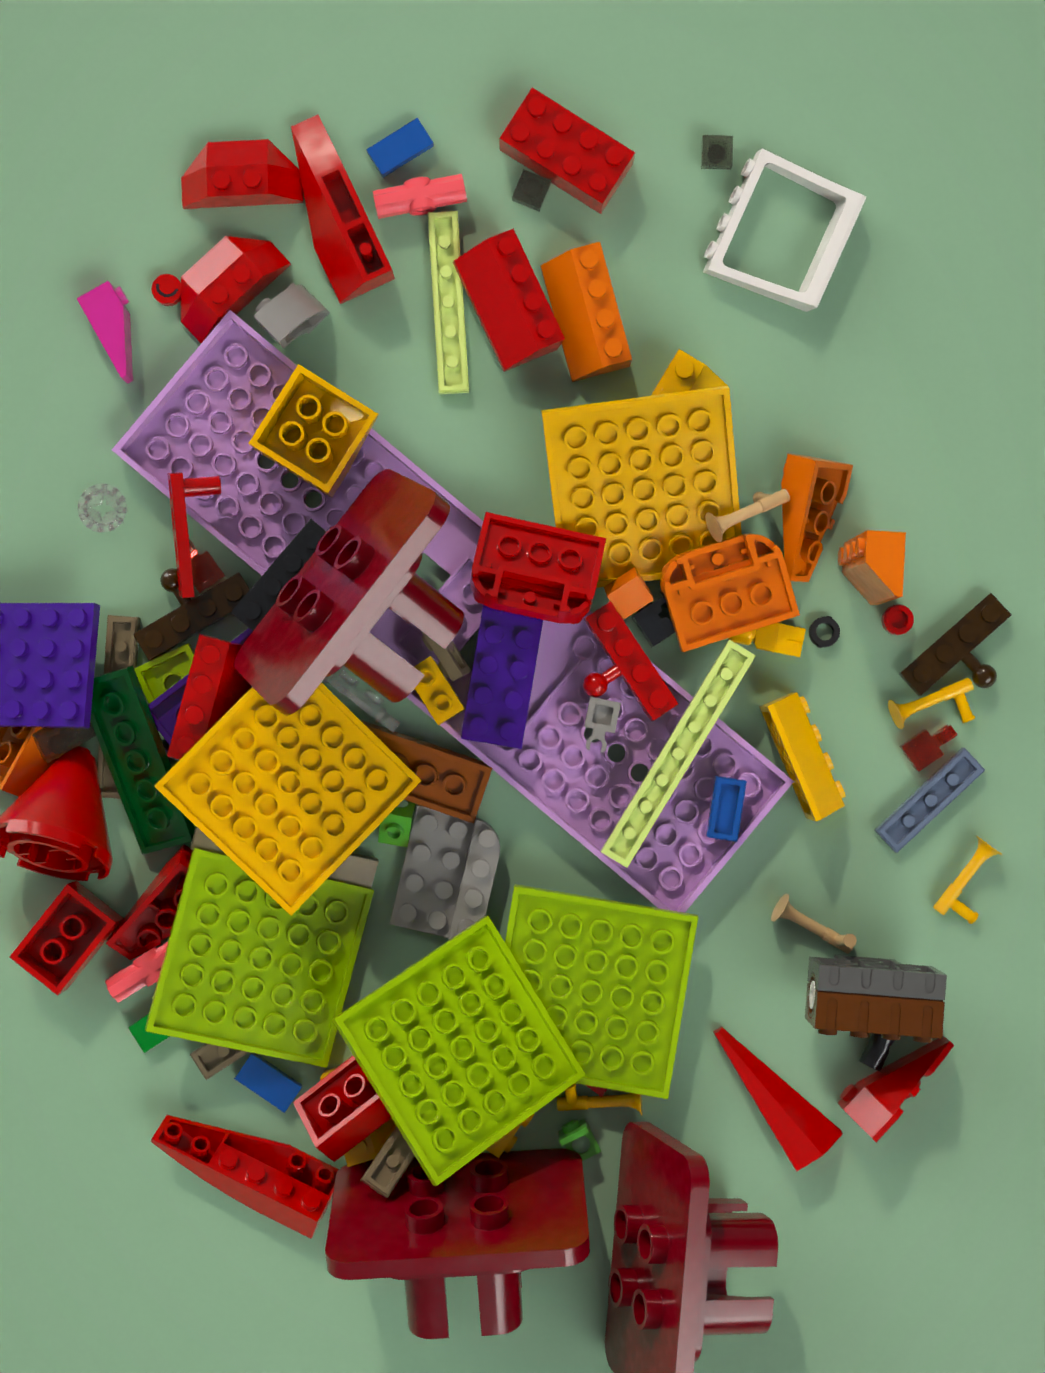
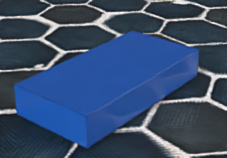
[366,118,434,178]
[706,776,747,842]
[234,1053,303,1113]

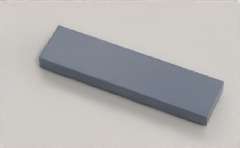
[874,748,985,853]

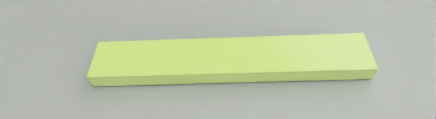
[428,210,469,395]

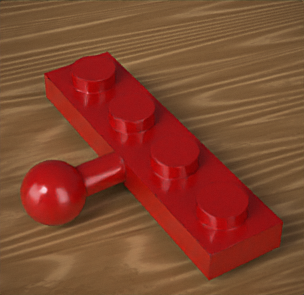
[583,601,679,722]

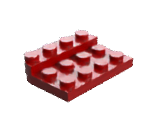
[470,512,607,624]

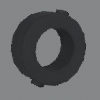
[809,616,840,648]

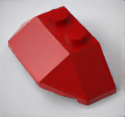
[181,139,304,209]
[181,236,291,343]

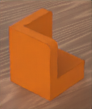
[604,567,654,619]

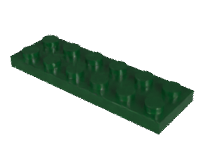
[90,665,195,855]

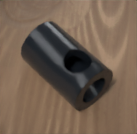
[859,1033,895,1071]

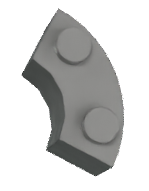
[253,283,330,349]

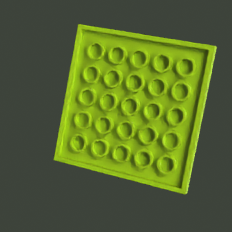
[145,848,374,1068]
[505,884,698,1099]
[332,916,586,1186]

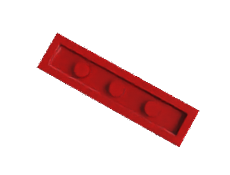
[167,472,221,598]

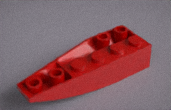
[291,114,395,304]
[151,1115,339,1239]

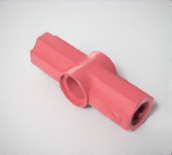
[373,174,467,219]
[105,942,168,1003]

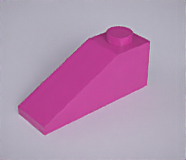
[76,281,133,383]

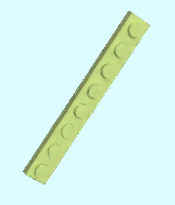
[600,640,756,868]

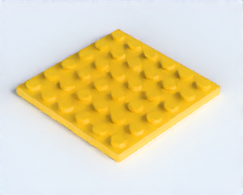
[541,385,742,588]
[154,682,422,916]

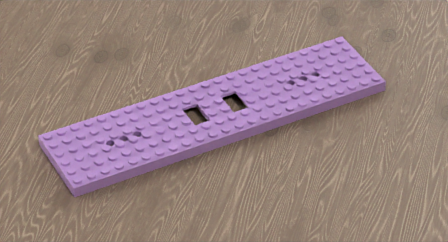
[112,310,794,913]

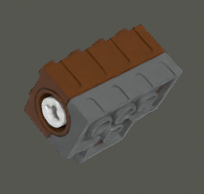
[805,955,947,1043]

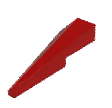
[713,1027,843,1172]

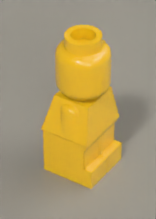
[728,622,806,657]

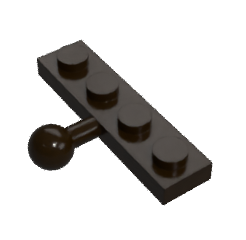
[133,568,250,661]
[899,593,1012,696]

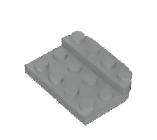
[390,805,500,940]

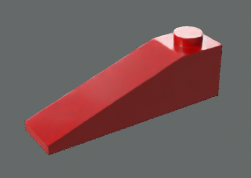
[106,844,193,960]
[838,1036,954,1142]

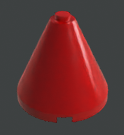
[0,746,113,881]

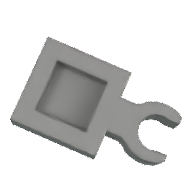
[584,697,621,753]

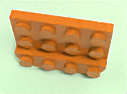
[660,533,800,652]

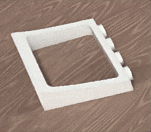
[703,148,866,312]

